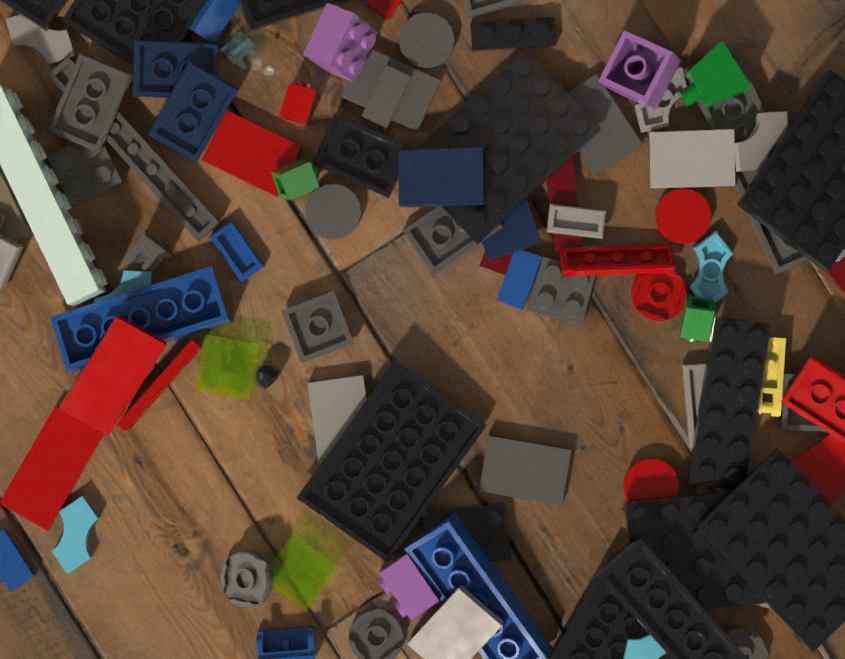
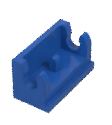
[256,626,316,659]

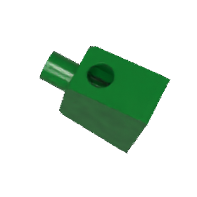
[678,41,752,108]

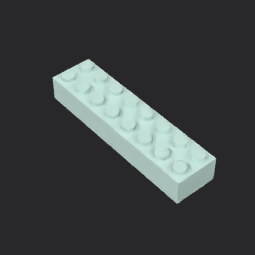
[0,84,108,307]

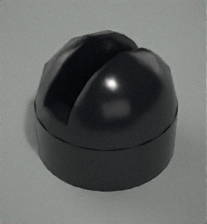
[256,365,281,390]

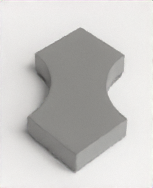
[6,15,76,66]
[634,66,688,134]
[734,111,788,172]

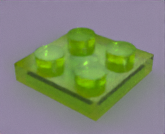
[194,335,261,400]
[270,533,339,612]

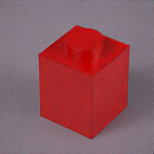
[279,81,317,127]

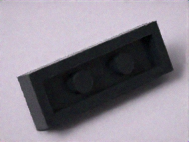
[470,17,556,52]

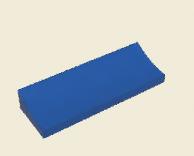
[50,266,231,373]
[404,512,553,659]

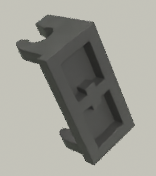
[123,234,172,272]

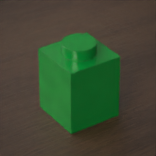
[271,159,319,201]
[680,295,715,342]

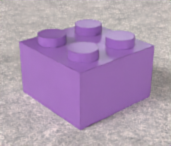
[303,3,378,82]
[598,30,681,111]

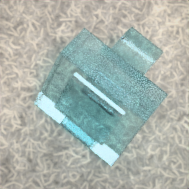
[220,31,258,69]

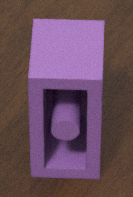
[378,552,439,620]

